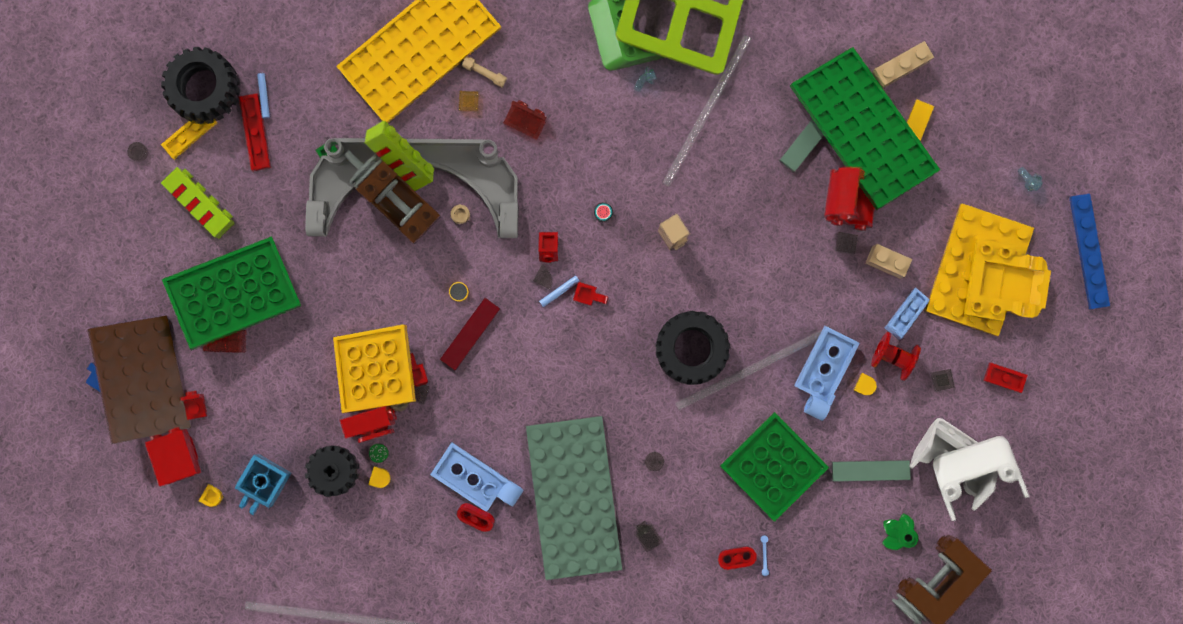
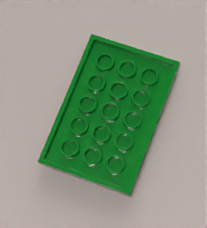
[162,236,301,351]

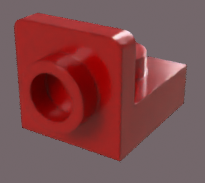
[538,232,558,263]
[180,391,207,420]

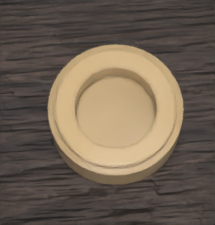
[451,205,470,224]

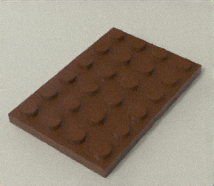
[87,315,191,444]

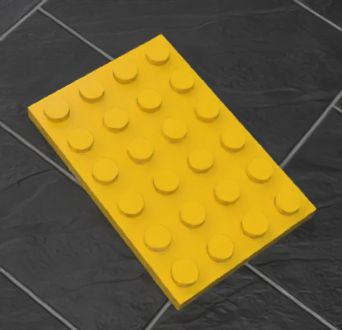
[925,203,1034,336]

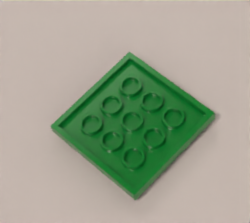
[720,412,829,522]

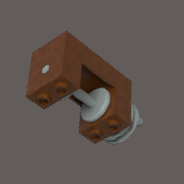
[344,151,441,244]
[891,535,993,624]

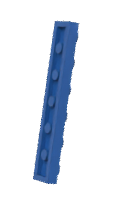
[1069,193,1110,309]

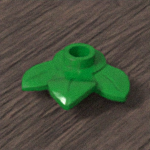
[882,513,919,550]

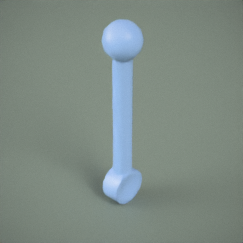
[760,535,769,576]

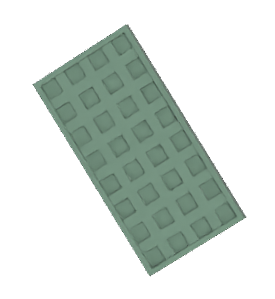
[526,416,622,580]

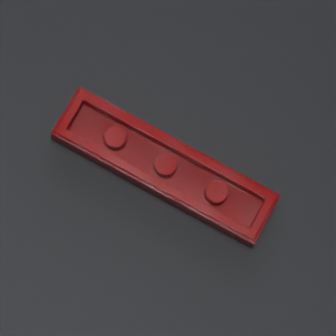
[239,93,271,171]

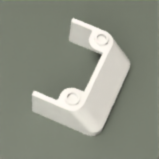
[909,418,998,510]
[933,436,1029,521]

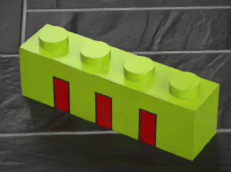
[365,120,434,191]
[161,167,235,239]

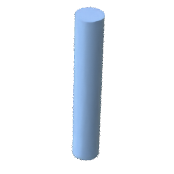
[257,73,270,119]
[539,275,580,307]

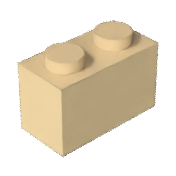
[865,244,912,279]

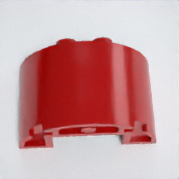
[824,167,875,231]

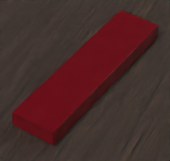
[440,298,500,371]

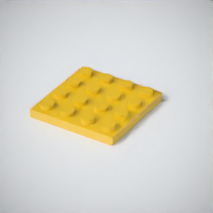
[333,324,416,413]

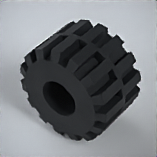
[305,446,359,497]

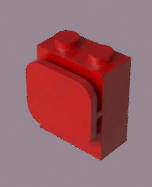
[340,406,397,443]
[145,427,202,487]

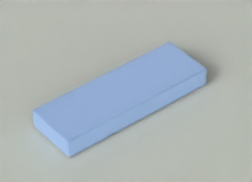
[885,288,930,340]

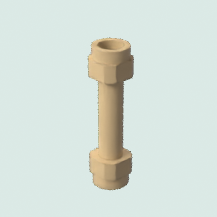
[462,56,507,88]

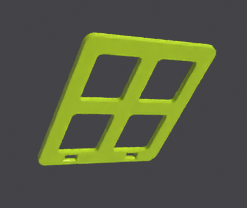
[616,0,743,75]

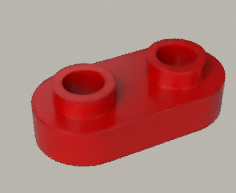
[457,503,495,532]
[718,546,757,570]

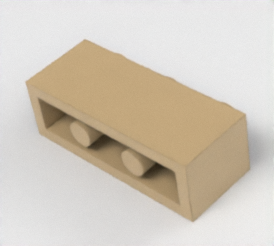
[872,41,934,88]
[658,214,690,250]

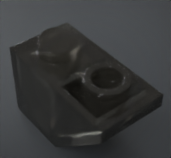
[634,520,663,552]

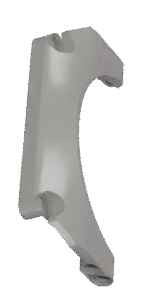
[305,138,518,238]

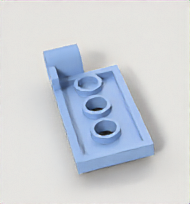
[794,325,860,421]
[430,442,524,512]

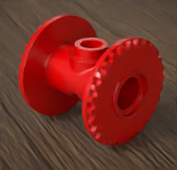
[871,332,921,381]

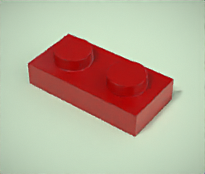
[983,363,1028,393]

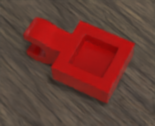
[573,282,608,306]
[410,353,428,387]

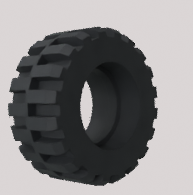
[161,47,240,124]
[655,311,730,385]

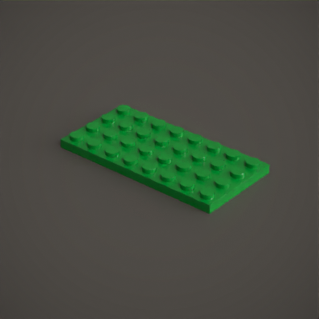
[790,47,940,211]

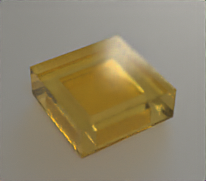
[459,91,479,112]

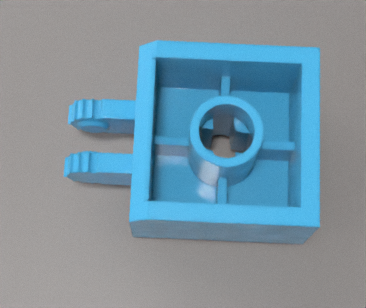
[235,454,292,515]

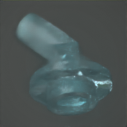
[633,66,657,92]
[1018,167,1043,192]

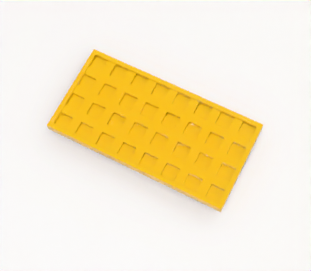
[336,0,501,123]

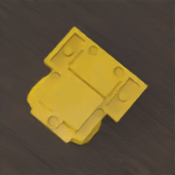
[964,239,1051,321]

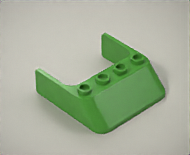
[588,0,665,71]

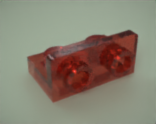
[503,100,547,140]

